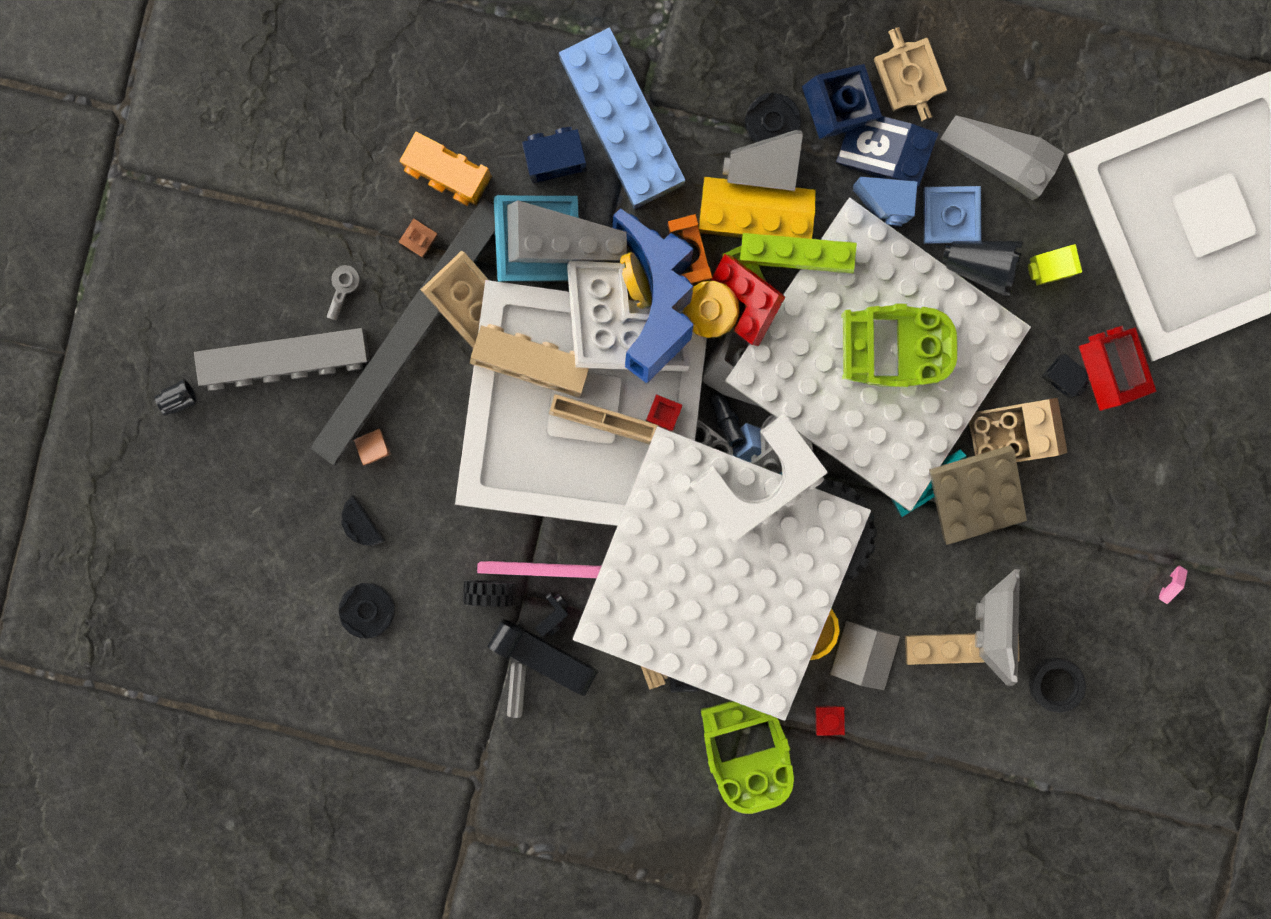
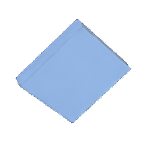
[923,186,981,244]

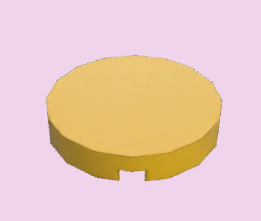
[620,252,652,309]
[683,281,739,338]

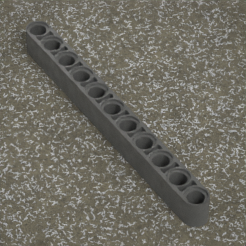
[311,198,495,465]

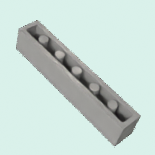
[194,328,370,391]

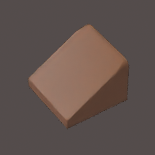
[354,429,391,466]

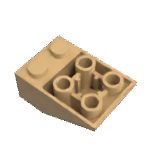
[969,398,1067,462]

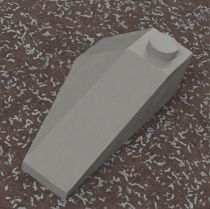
[940,115,1064,200]
[702,327,761,407]

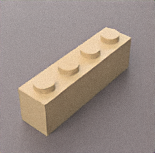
[470,324,589,398]

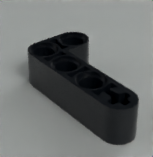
[487,619,598,696]

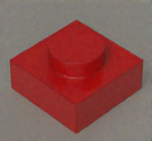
[646,394,683,432]
[815,706,845,736]

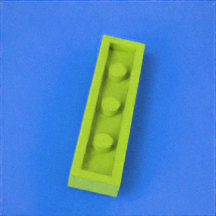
[740,233,857,274]

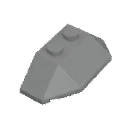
[975,569,1020,686]

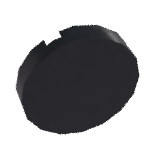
[745,93,801,143]
[339,583,395,639]

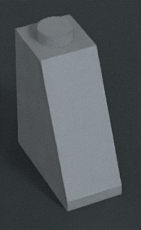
[722,130,803,191]

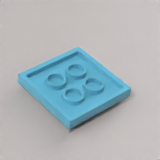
[494,195,579,282]

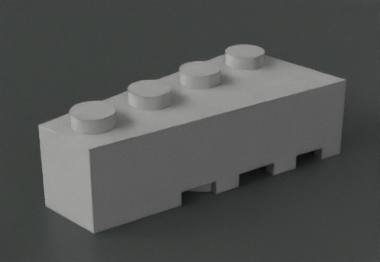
[507,200,627,263]

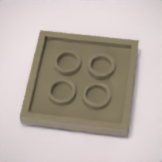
[929,445,1027,545]

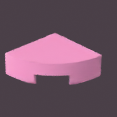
[1159,566,1188,604]

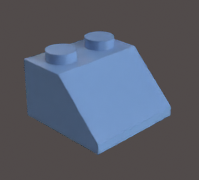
[853,177,917,227]

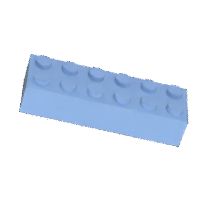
[559,27,685,210]

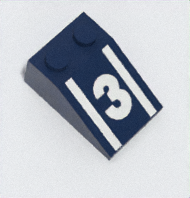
[835,116,938,188]

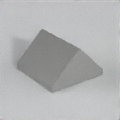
[830,621,900,690]

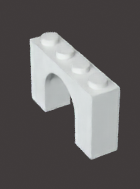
[690,414,828,543]

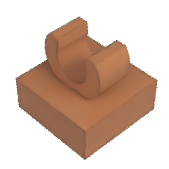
[399,219,438,258]

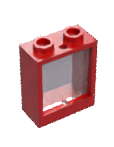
[1079,325,1157,411]

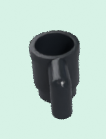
[155,379,198,416]

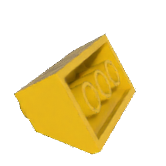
[698,177,815,239]

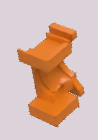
[667,214,712,285]

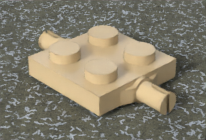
[873,27,947,122]

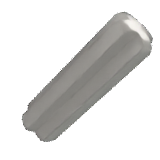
[507,662,526,718]

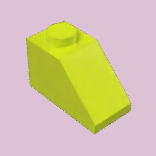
[1028,244,1082,286]

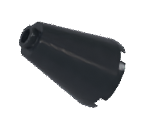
[942,241,1023,297]

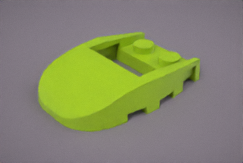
[841,303,957,387]
[701,701,794,814]

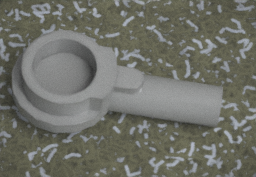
[326,265,360,321]

